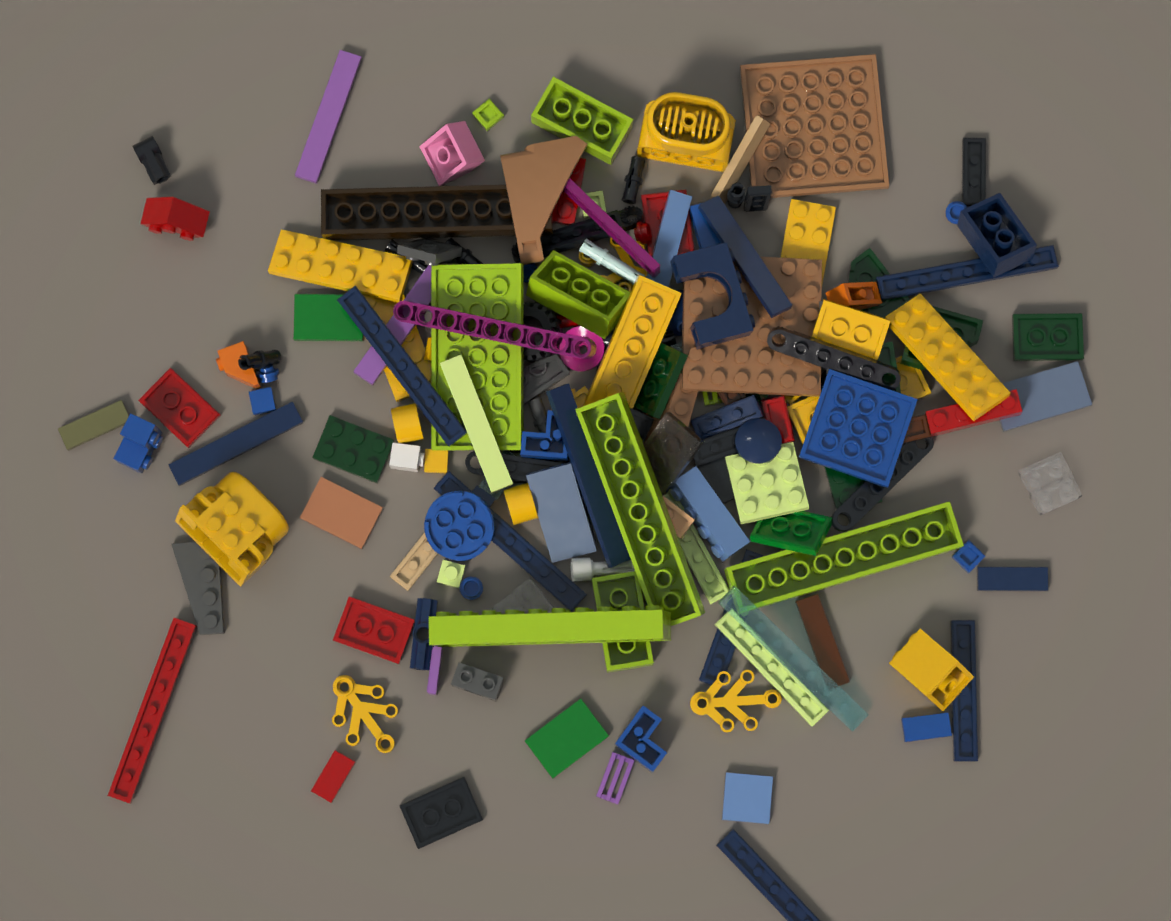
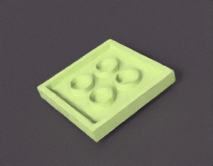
[725,442,809,524]

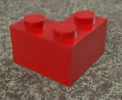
[140,197,210,241]

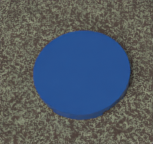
[424,490,495,561]

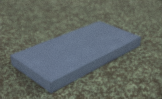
[1000,361,1092,432]
[526,462,597,563]

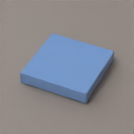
[722,772,773,824]

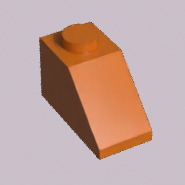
[825,282,882,310]
[216,341,261,389]

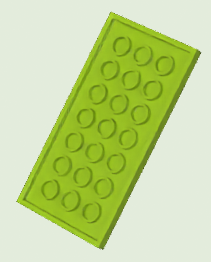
[431,263,524,450]

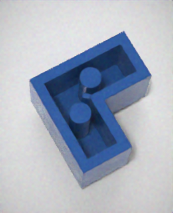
[520,410,568,462]
[113,413,163,473]
[615,706,667,773]

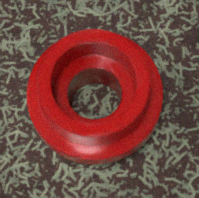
[634,222,652,245]

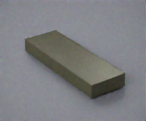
[58,400,129,451]

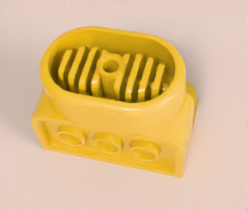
[637,92,736,172]
[175,472,289,587]

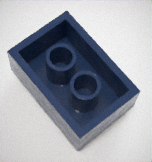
[957,193,1037,278]

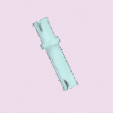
[579,239,645,285]

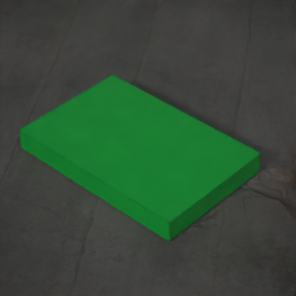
[293,294,363,341]
[750,511,832,556]
[525,699,609,779]

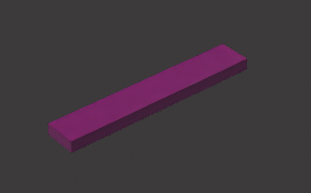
[563,178,660,278]

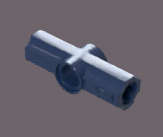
[410,598,438,671]

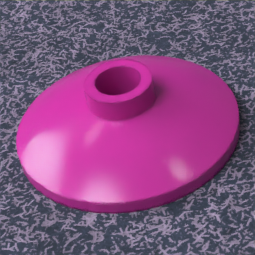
[559,326,605,372]

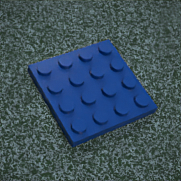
[799,369,918,488]

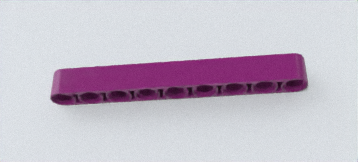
[393,301,596,359]

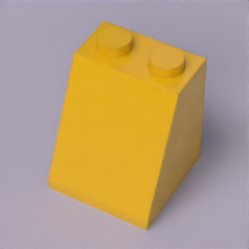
[889,628,974,711]

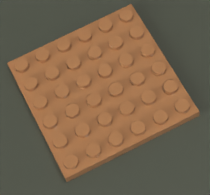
[740,54,889,198]
[682,257,822,397]

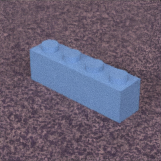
[669,466,750,562]

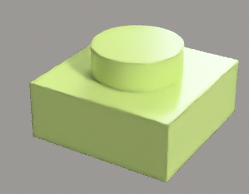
[437,560,466,589]

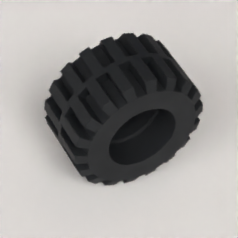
[523,302,563,361]

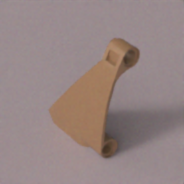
[500,136,587,265]

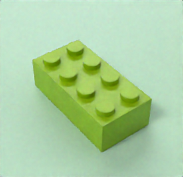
[531,77,634,165]
[526,250,631,339]
[592,571,654,673]

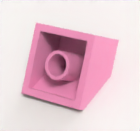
[419,121,485,186]

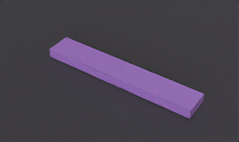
[295,50,362,184]
[353,264,440,386]

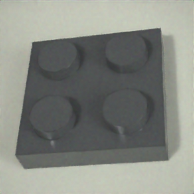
[397,238,462,266]

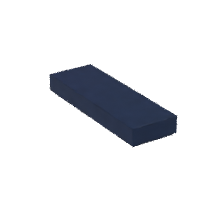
[690,394,764,441]
[977,567,1048,591]

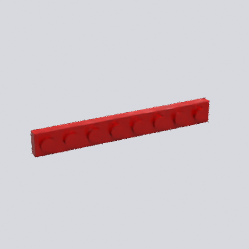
[107,618,197,804]

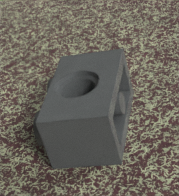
[451,662,504,701]

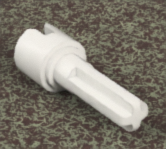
[570,557,635,582]

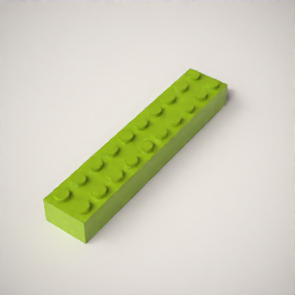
[575,392,706,626]
[724,501,964,614]
[429,605,671,647]

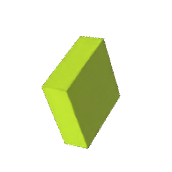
[472,98,504,131]

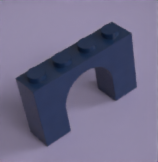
[670,242,755,349]

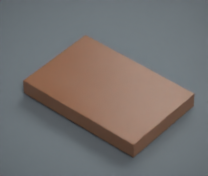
[300,477,383,549]

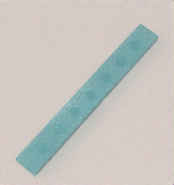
[718,586,869,732]

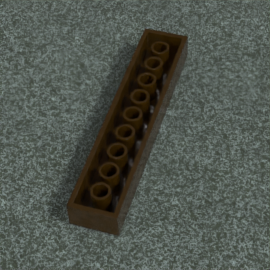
[321,185,553,240]

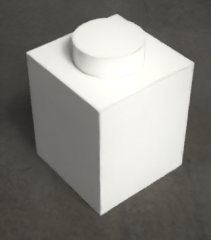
[389,443,425,472]

